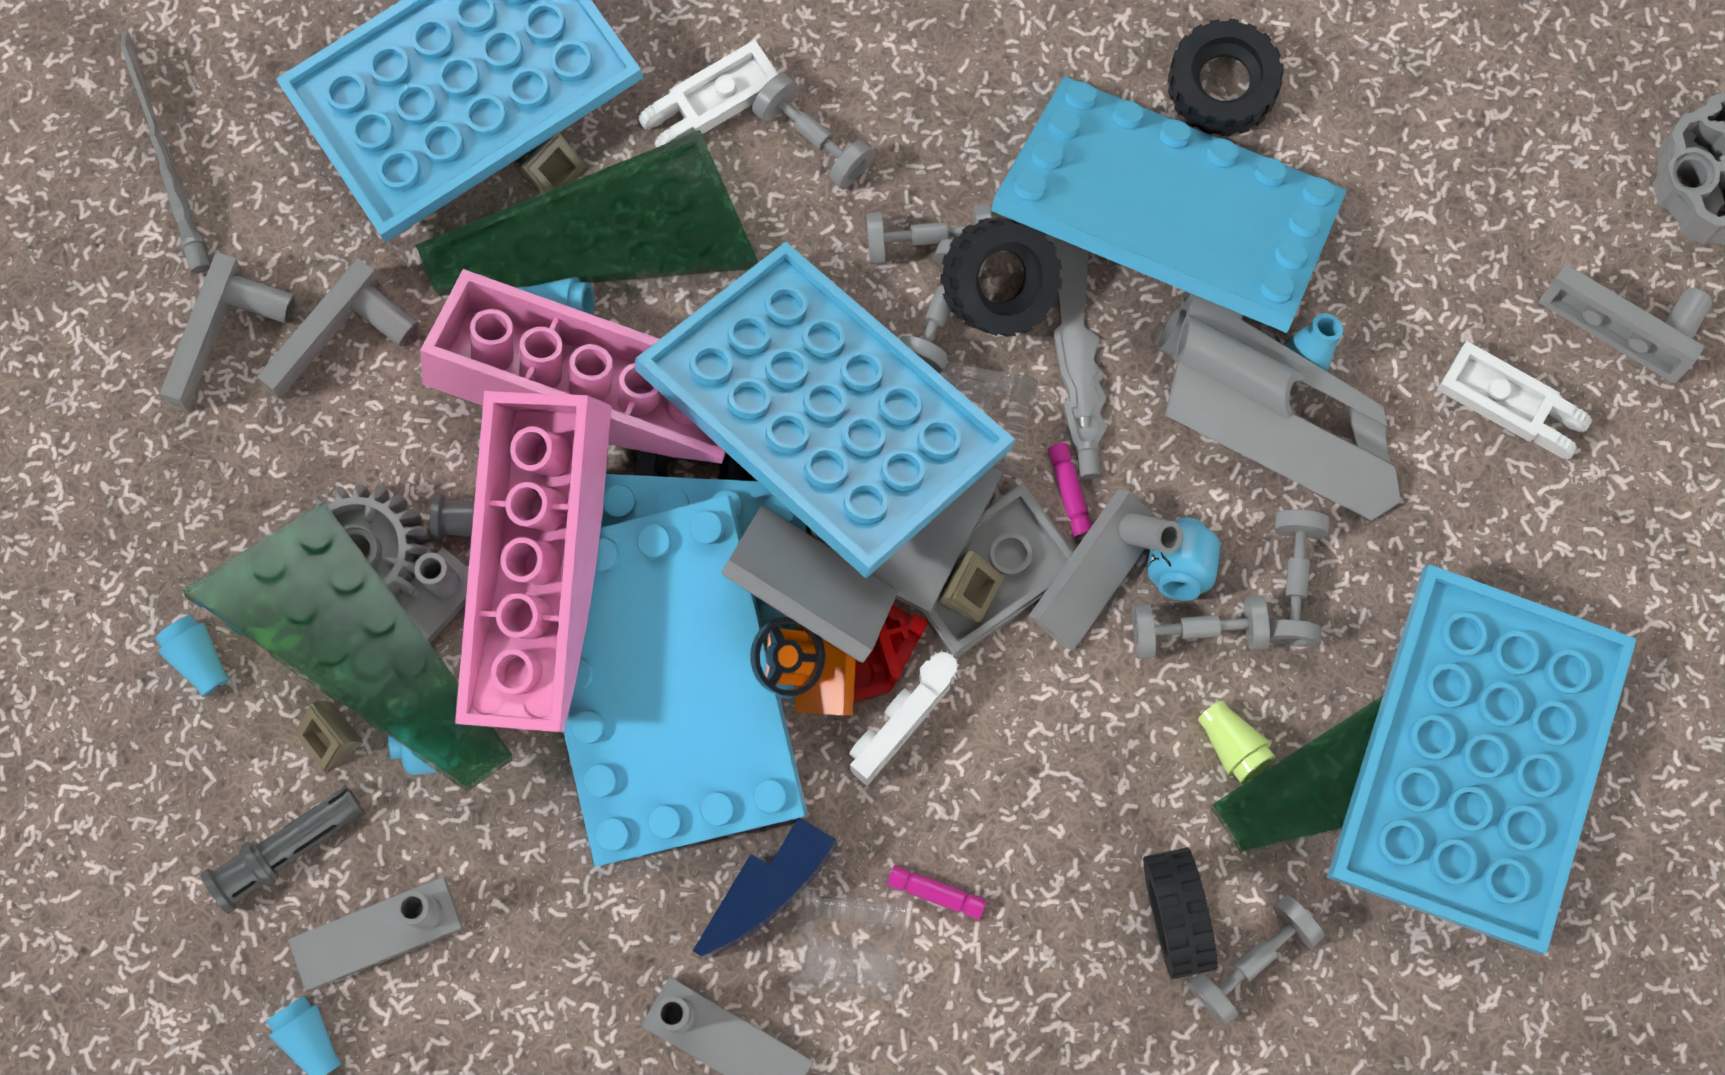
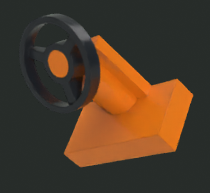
[750,617,856,716]

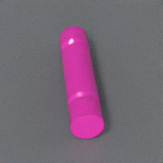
[1047,443,1093,538]
[887,865,987,920]

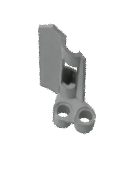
[1157,291,1401,521]

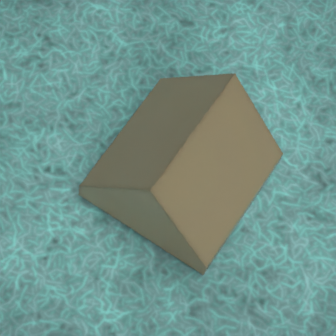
[520,132,587,203]
[937,550,1004,623]
[295,700,364,772]

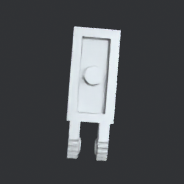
[638,40,778,154]
[1437,341,1592,459]
[849,650,959,786]

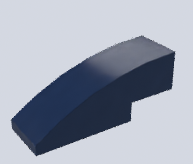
[693,818,838,960]

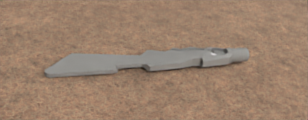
[120,29,210,274]
[1045,233,1107,480]

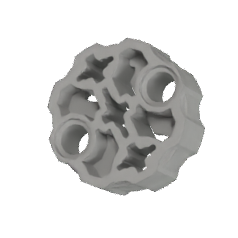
[1653,93,1725,245]

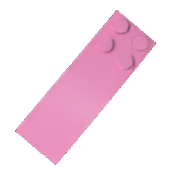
[420,269,726,464]
[455,391,612,732]

